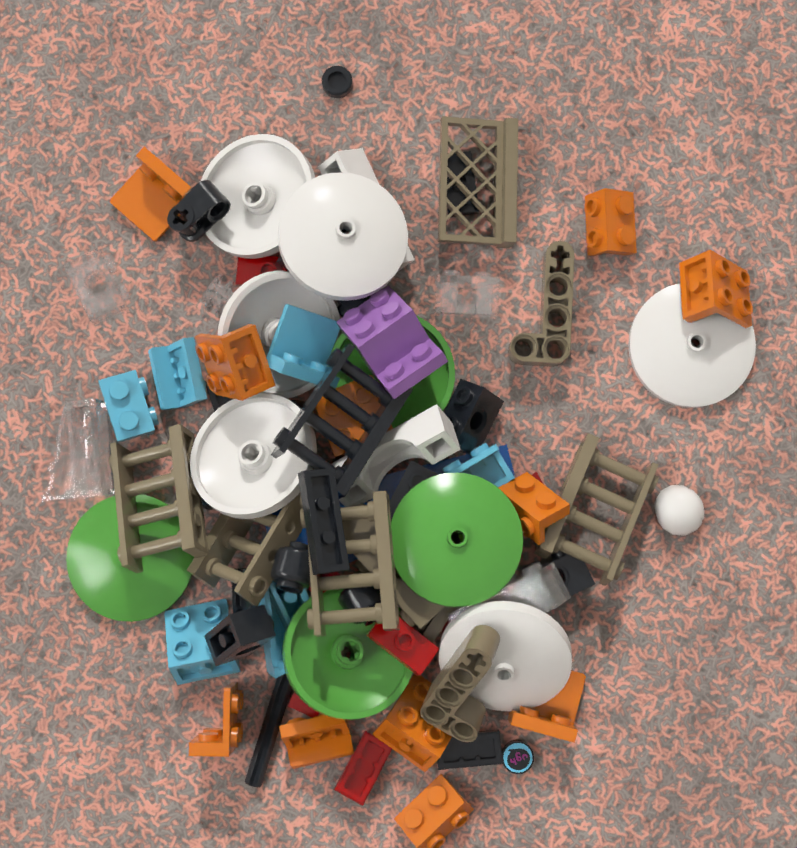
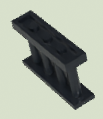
[271,343,413,499]

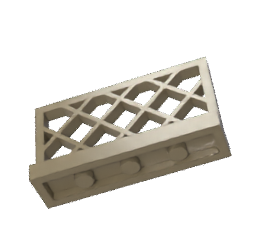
[438,116,518,248]

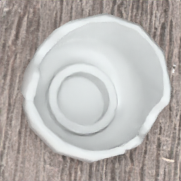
[654,485,705,536]

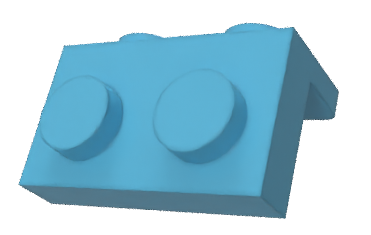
[148,337,207,410]
[98,370,159,443]
[442,443,515,487]

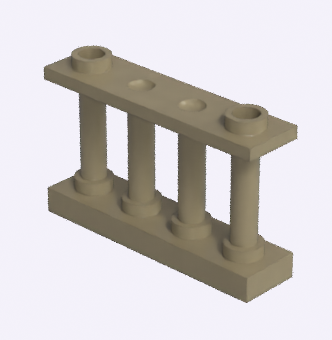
[109,424,209,573]
[534,433,659,586]
[300,491,400,637]
[186,492,303,606]

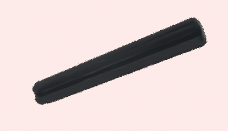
[245,673,292,787]

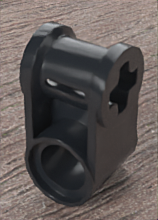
[167,180,231,242]

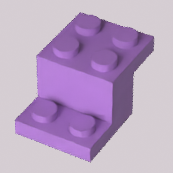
[336,285,448,399]

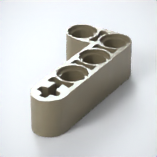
[508,241,575,367]
[420,625,500,742]

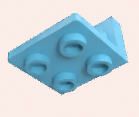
[266,304,340,389]
[164,599,241,685]

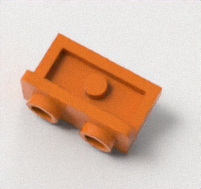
[584,188,637,256]
[498,472,570,545]
[279,713,354,769]
[394,774,474,848]

